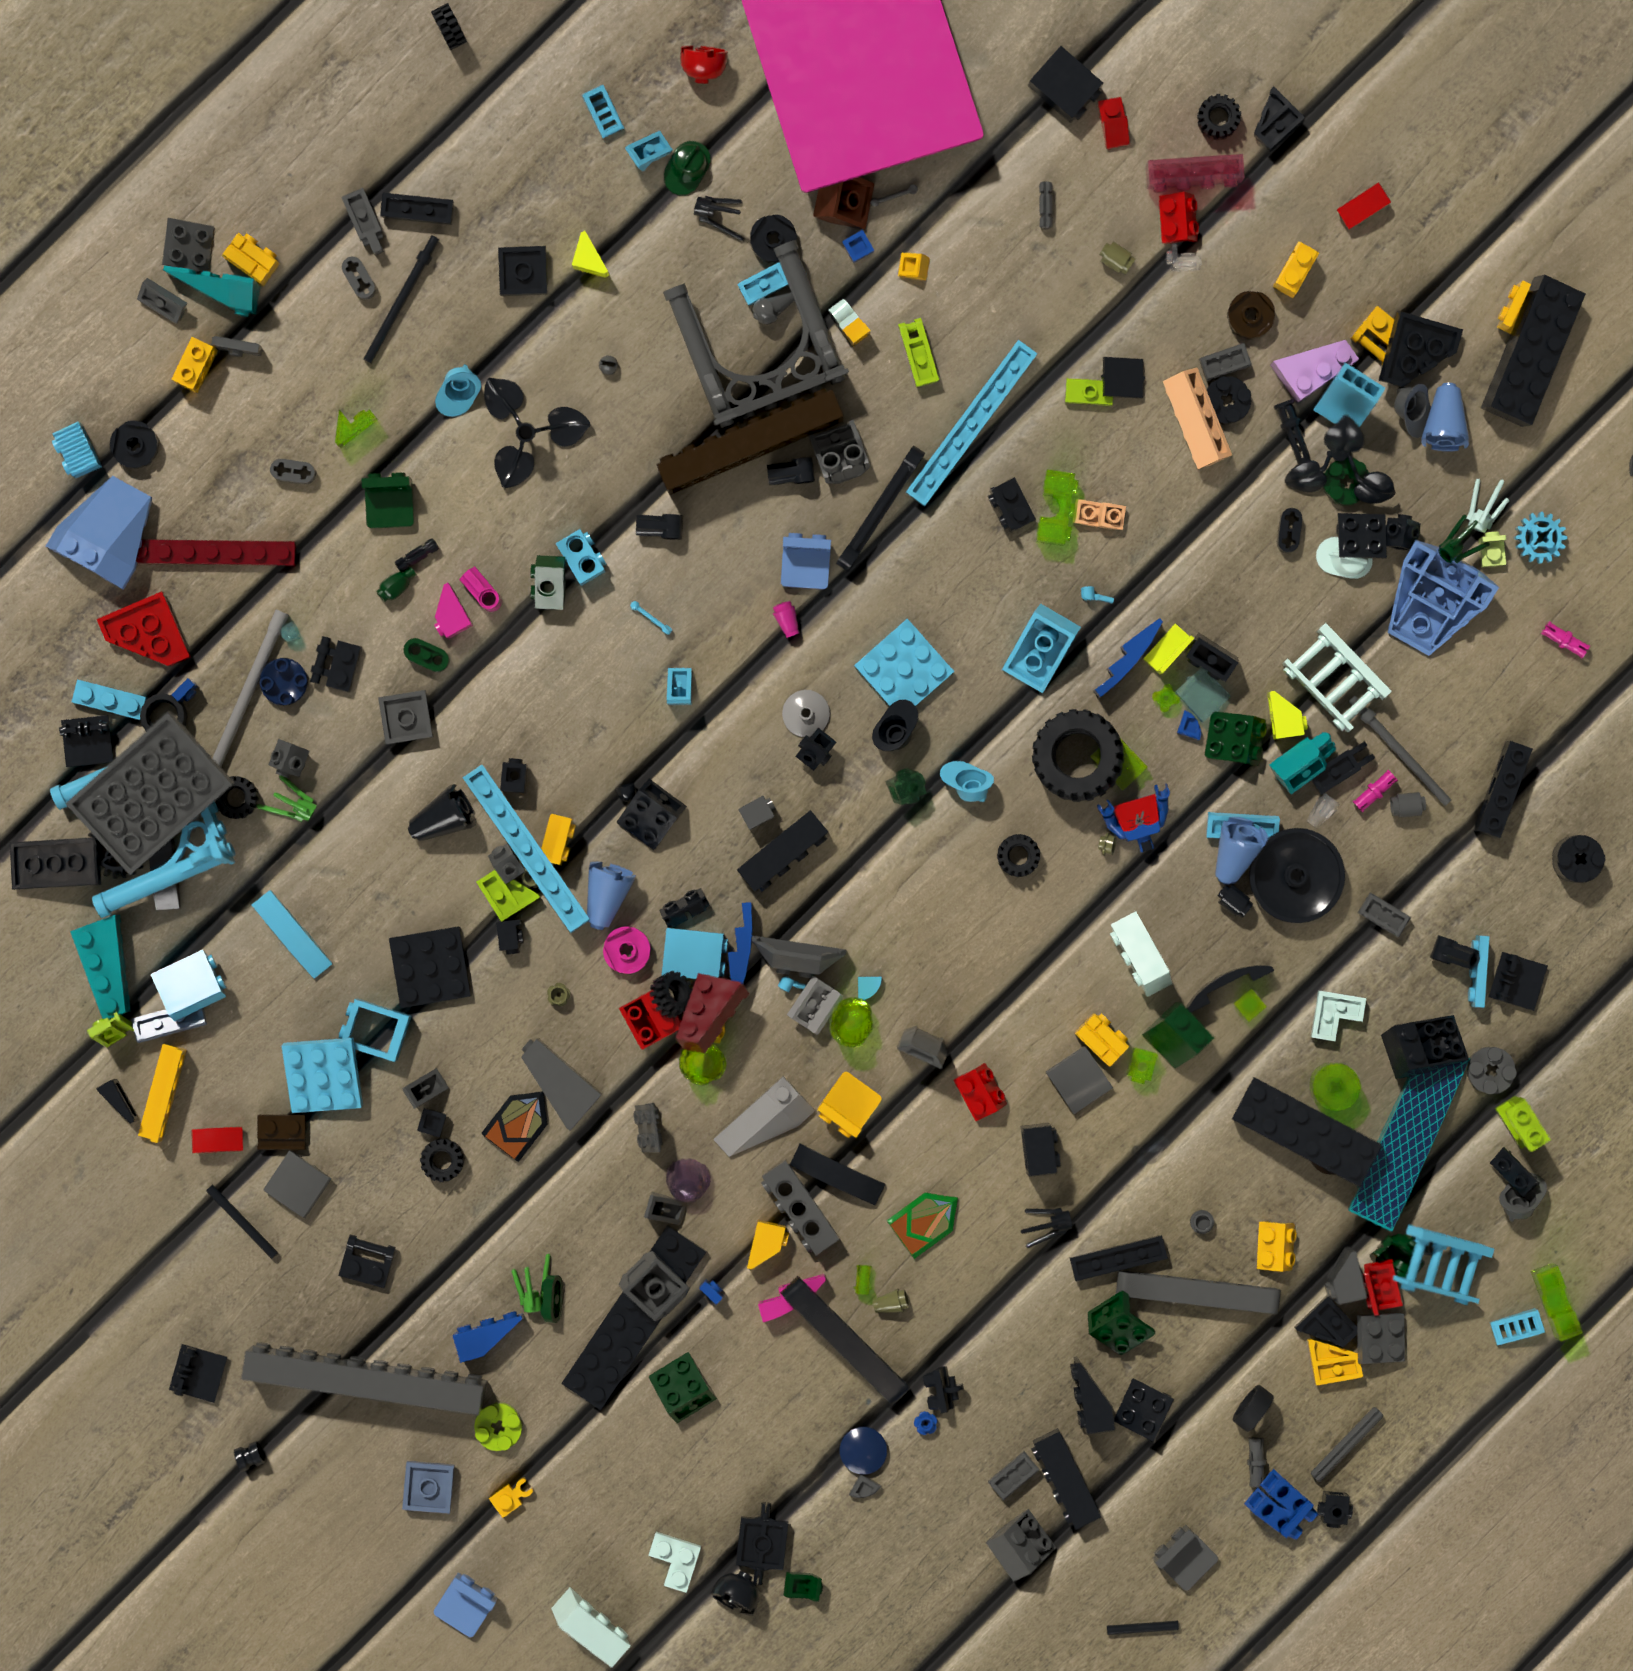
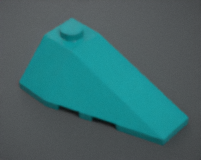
[163,265,261,317]

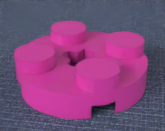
[603,926,651,974]

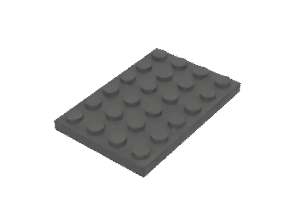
[65,711,234,875]

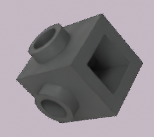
[268,739,309,778]

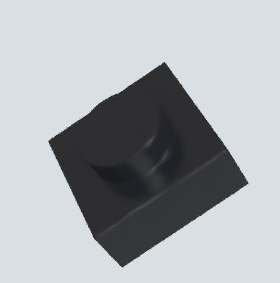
[417,1108,447,1138]

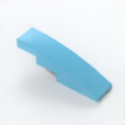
[252,890,333,979]

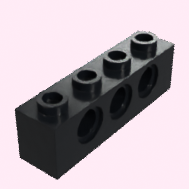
[1473,741,1533,839]

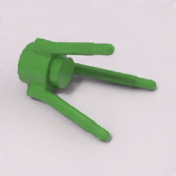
[257,775,317,822]
[512,1254,550,1312]

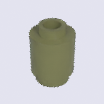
[1099,241,1135,275]

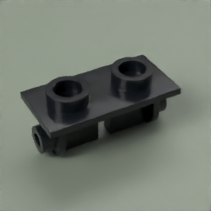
[659,888,710,928]
[1490,1147,1539,1197]

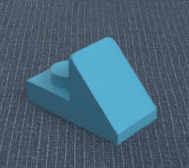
[625,131,673,171]

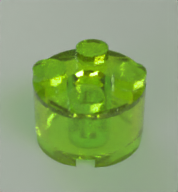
[1310,1062,1361,1111]

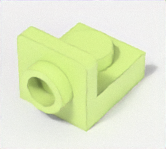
[1478,531,1506,567]

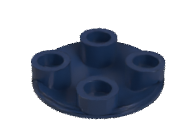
[260,658,308,705]
[840,1427,887,1475]

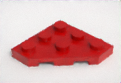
[96,591,191,667]

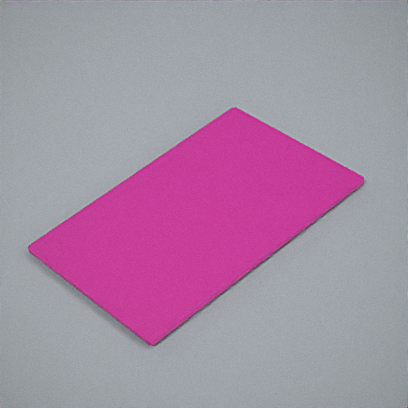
[741,0,984,193]

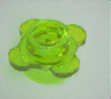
[1152,684,1180,712]

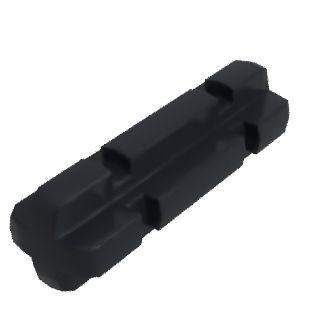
[395,538,439,572]

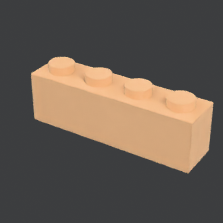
[1163,367,1232,469]

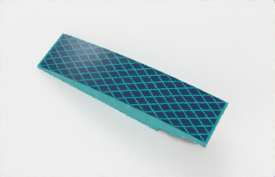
[1348,1058,1470,1232]

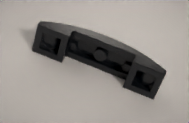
[1186,965,1274,1013]
[790,1143,885,1205]

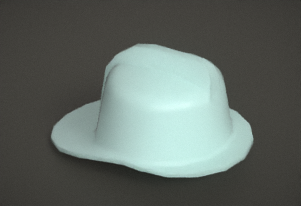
[1316,537,1373,579]

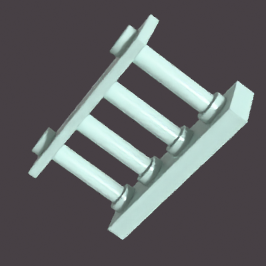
[1282,623,1392,732]

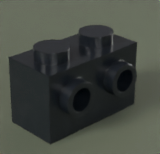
[1185,632,1239,682]

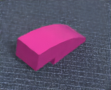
[758,1274,826,1323]

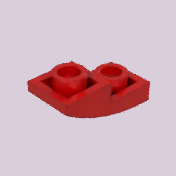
[1336,182,1391,229]
[191,1127,243,1154]

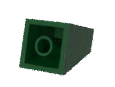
[1142,1002,1215,1069]

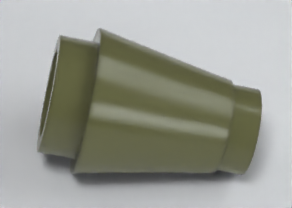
[873,1289,909,1313]

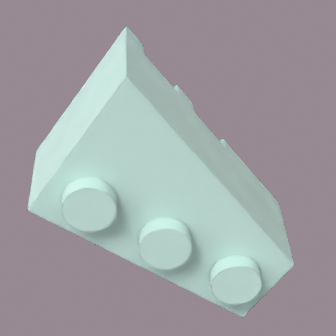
[1110,912,1172,997]
[551,1587,630,1668]

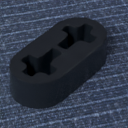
[1277,508,1303,553]

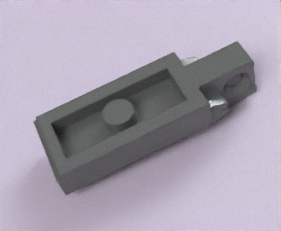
[341,188,384,256]

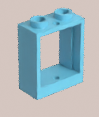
[338,999,412,1062]

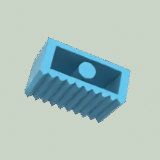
[52,421,102,478]

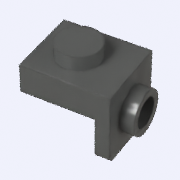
[488,843,525,884]

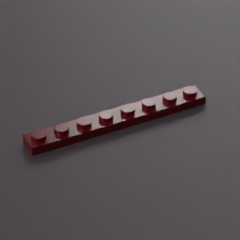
[136,539,296,566]

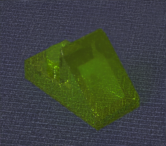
[335,409,378,448]

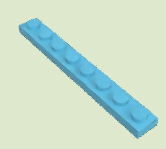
[906,340,1037,507]
[463,765,590,933]

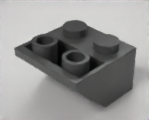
[986,1509,1056,1581]

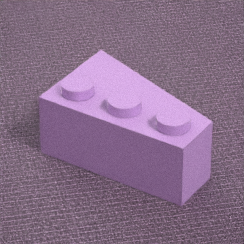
[1270,340,1359,403]

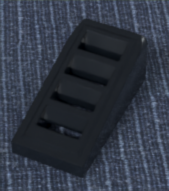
[96,1079,139,1124]

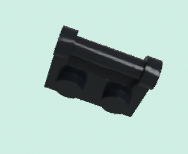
[338,1234,396,1288]

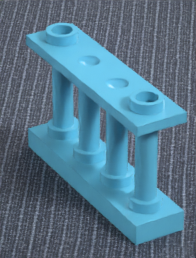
[1393,1225,1494,1305]

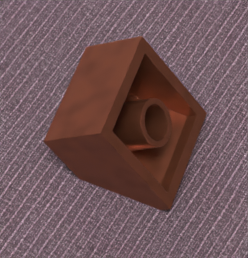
[813,177,875,230]

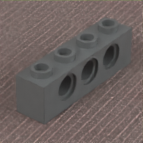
[761,1159,839,1255]

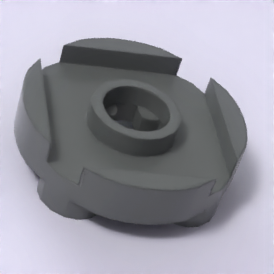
[1467,1047,1516,1094]

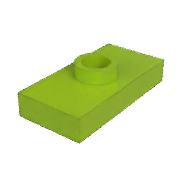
[1065,378,1113,406]

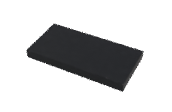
[10,837,101,890]

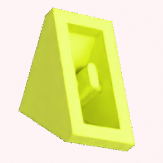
[572,230,609,278]

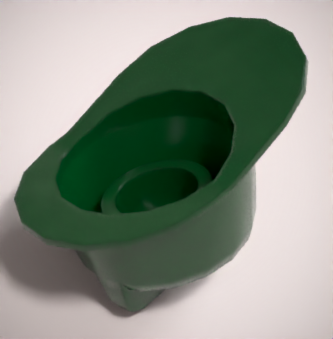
[664,141,711,195]

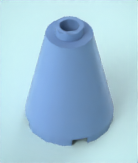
[1421,383,1469,451]
[1215,817,1268,885]
[587,861,636,930]

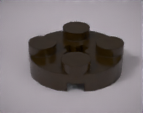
[1227,291,1275,340]

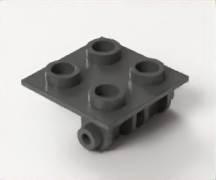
[162,218,214,272]
[633,1103,663,1153]

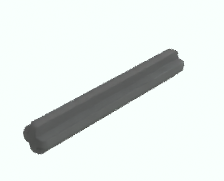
[1311,1407,1384,1482]

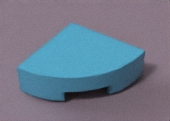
[858,977,882,1001]

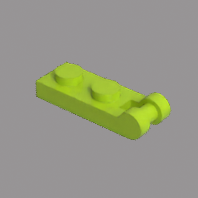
[898,318,939,388]

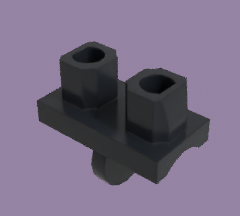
[923,1366,964,1413]

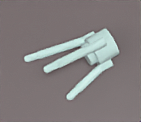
[1466,479,1509,533]

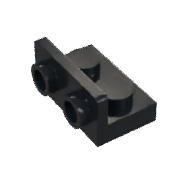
[988,477,1036,533]

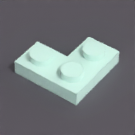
[1311,990,1366,1041]
[648,1532,701,1593]

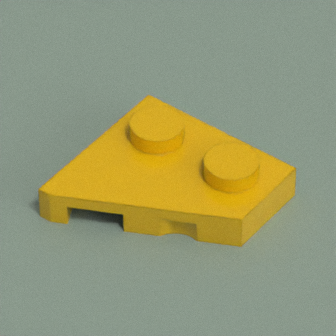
[1307,1339,1363,1386]

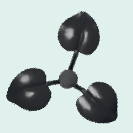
[484,378,590,488]
[1284,414,1396,504]

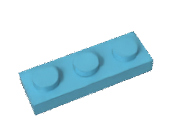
[71,679,148,720]
[1206,812,1280,838]
[1468,935,1489,1008]

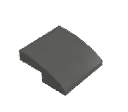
[1046,1046,1113,1114]
[263,1150,332,1218]

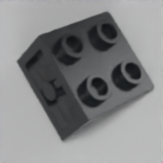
[617,778,687,850]

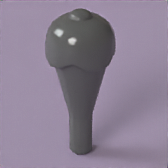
[753,292,794,325]

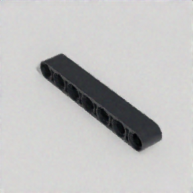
[780,1276,910,1405]

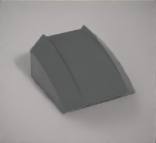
[897,1025,948,1069]
[619,1251,690,1322]

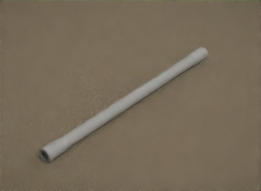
[190,610,289,832]

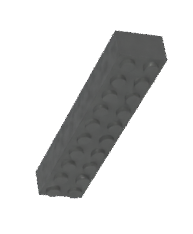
[241,1342,487,1415]

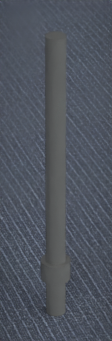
[1348,696,1452,806]

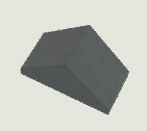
[402,1068,449,1109]
[644,1192,687,1225]

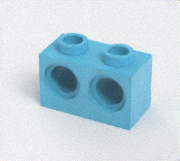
[555,529,606,586]

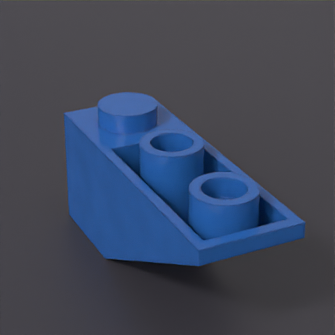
[452,1311,524,1363]

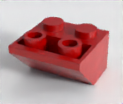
[619,990,681,1050]

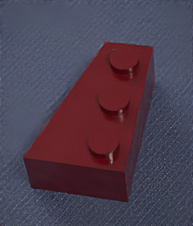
[676,973,749,1054]

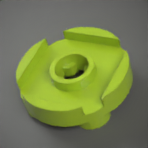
[474,1402,522,1451]

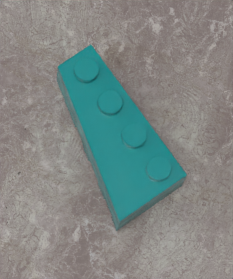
[70,915,131,1019]

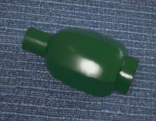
[376,567,417,602]

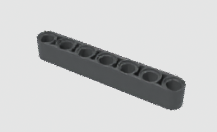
[1116,1271,1281,1314]

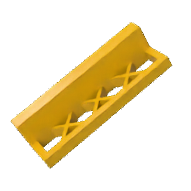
[138,1044,187,1143]

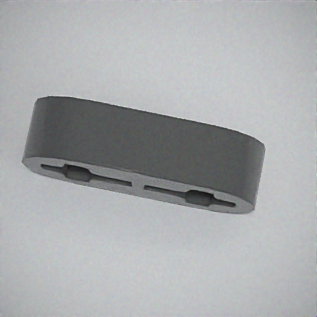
[342,257,376,300]
[270,459,316,484]

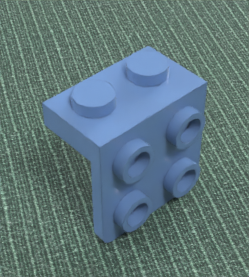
[781,533,831,589]
[434,1573,498,1637]

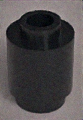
[1217,884,1253,918]

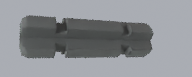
[1039,181,1053,229]

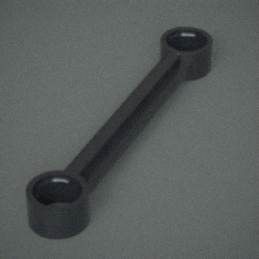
[836,445,925,572]

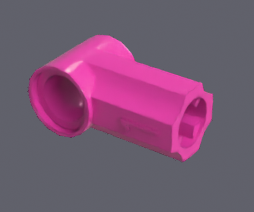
[459,566,502,612]

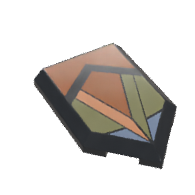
[481,1091,548,1162]

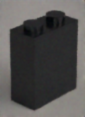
[1028,46,1103,123]

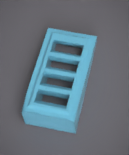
[581,85,624,138]
[1490,1308,1545,1345]

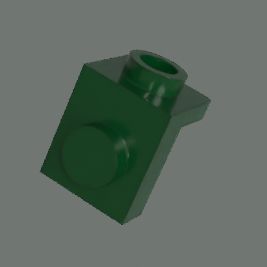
[783,1572,823,1602]

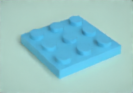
[854,618,954,706]
[281,1038,363,1113]

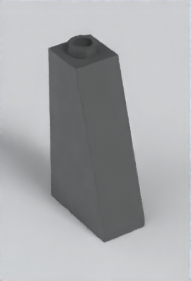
[521,1038,602,1131]

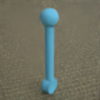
[630,601,672,635]

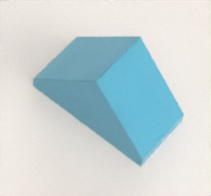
[667,668,692,705]

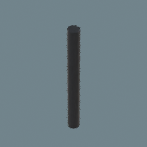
[206,1184,278,1259]

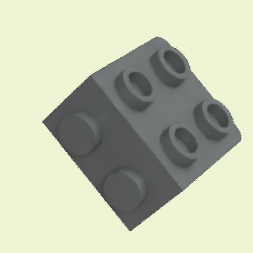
[1153,1525,1218,1591]

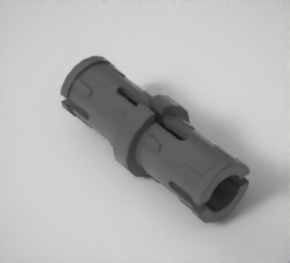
[1247,1437,1266,1487]

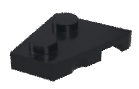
[1254,86,1305,152]
[1294,1295,1357,1347]

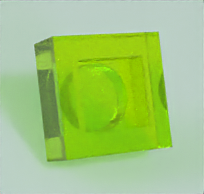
[1233,988,1267,1022]

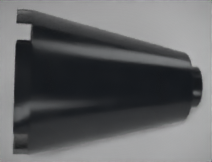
[408,784,477,841]

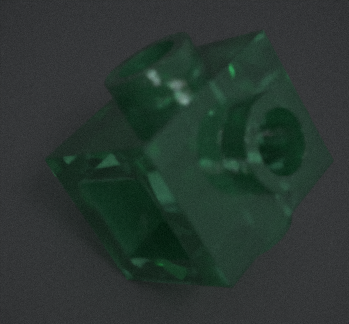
[885,768,927,805]

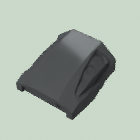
[809,420,870,484]

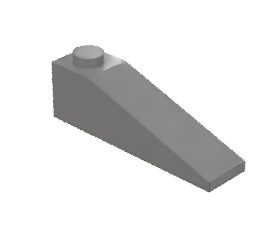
[713,1075,815,1157]

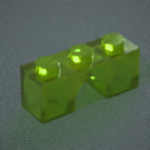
[1036,469,1079,546]
[1530,1263,1583,1341]

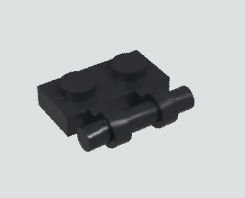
[310,636,362,693]

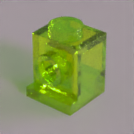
[1127,1047,1158,1084]

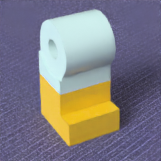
[828,299,871,347]

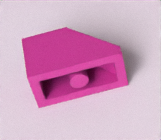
[434,583,473,639]

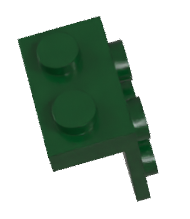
[361,472,414,529]
[1205,711,1267,766]

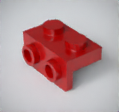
[1159,192,1199,244]
[954,1063,1007,1121]
[1361,1259,1403,1316]

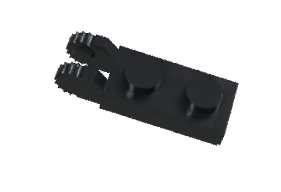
[1311,741,1375,795]

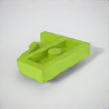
[476,870,540,922]

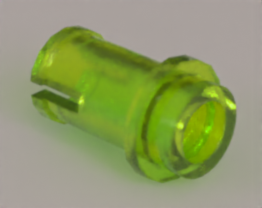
[853,1265,872,1295]

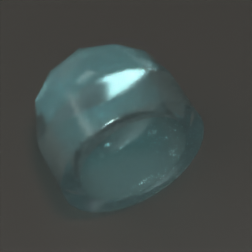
[281,621,301,642]

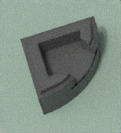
[849,1474,881,1498]

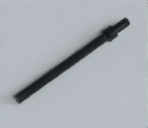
[363,235,440,364]

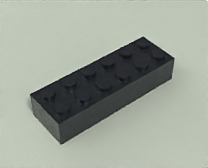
[1481,274,1586,427]
[1232,1077,1383,1187]

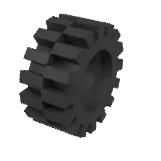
[431,3,467,51]
[1197,94,1241,140]
[215,776,259,819]
[997,834,1040,877]
[650,971,693,1018]
[420,1138,464,1182]

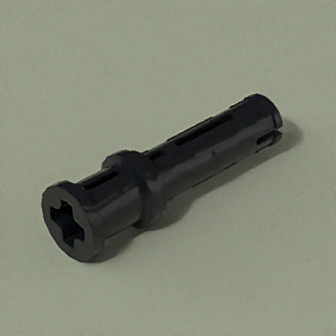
[1273,399,1311,464]

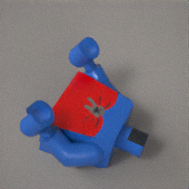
[1097,783,1170,852]

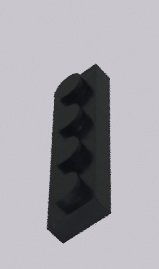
[1069,1235,1168,1281]

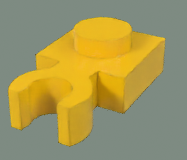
[489,1477,534,1518]

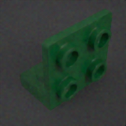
[1088,1290,1155,1355]
[649,1352,717,1423]

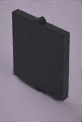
[1101,357,1145,399]

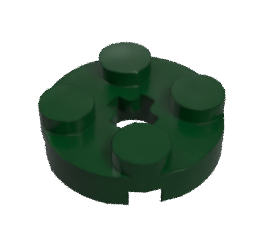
[1323,458,1369,506]

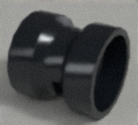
[234,1441,265,1472]

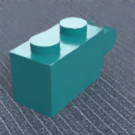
[1269,732,1336,794]

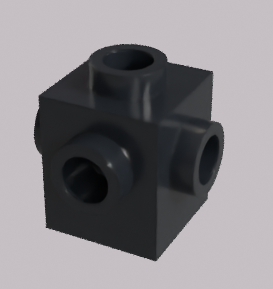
[1386,514,1421,551]
[795,728,837,771]
[1317,1491,1353,1528]

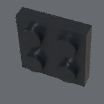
[498,246,548,296]

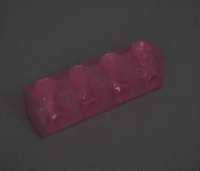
[1146,154,1245,192]

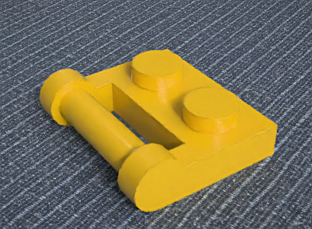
[1350,306,1394,365]

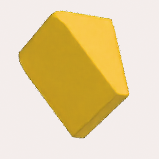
[898,253,930,280]

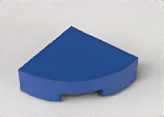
[1177,710,1201,740]

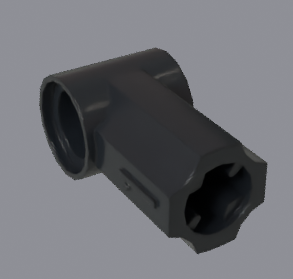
[767,457,815,486]
[636,514,683,540]
[1430,935,1480,970]

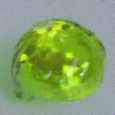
[829,997,873,1048]
[679,1044,727,1086]

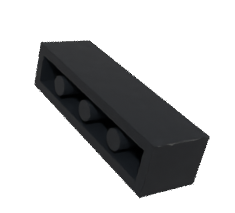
[737,810,828,893]
[1031,1428,1101,1530]

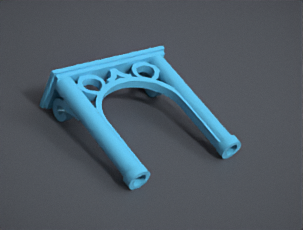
[50,766,235,918]

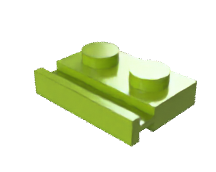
[87,1012,134,1048]

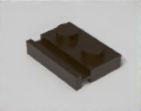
[257,1114,306,1150]

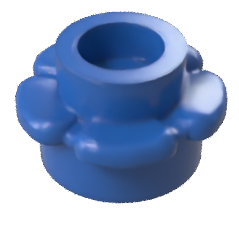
[914,1411,937,1435]

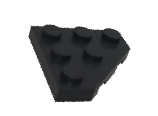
[1378,311,1463,387]

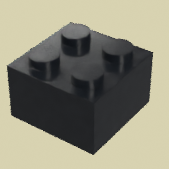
[1020,1122,1061,1177]

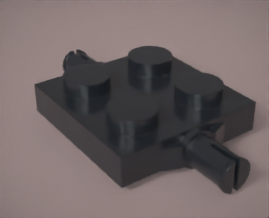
[736,1502,788,1585]

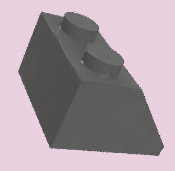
[1325,1247,1367,1305]

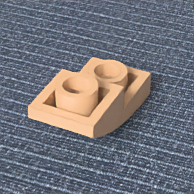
[1072,499,1126,530]

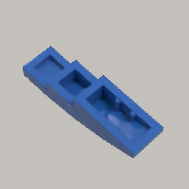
[1094,618,1163,698]
[728,902,753,983]

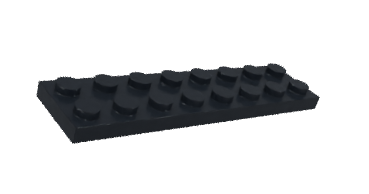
[561,1225,707,1410]

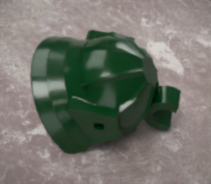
[1369,1234,1425,1279]

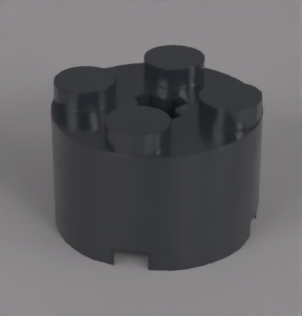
[1552,835,1606,883]

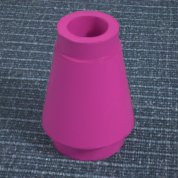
[772,601,799,638]

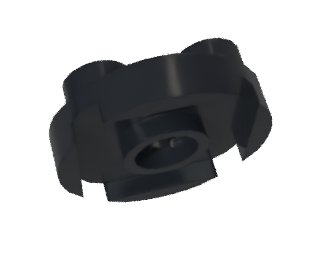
[750,215,797,263]
[1206,376,1251,425]
[110,421,159,469]

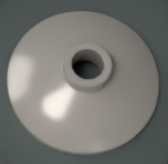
[782,690,830,737]

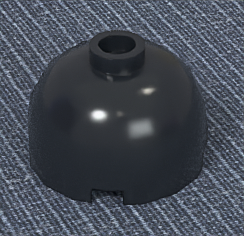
[710,1571,759,1616]

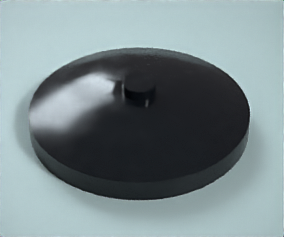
[1249,828,1345,923]

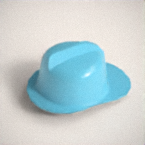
[435,364,482,417]
[940,761,994,802]

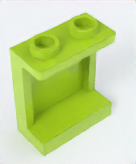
[1495,1096,1551,1152]

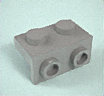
[787,976,843,1035]

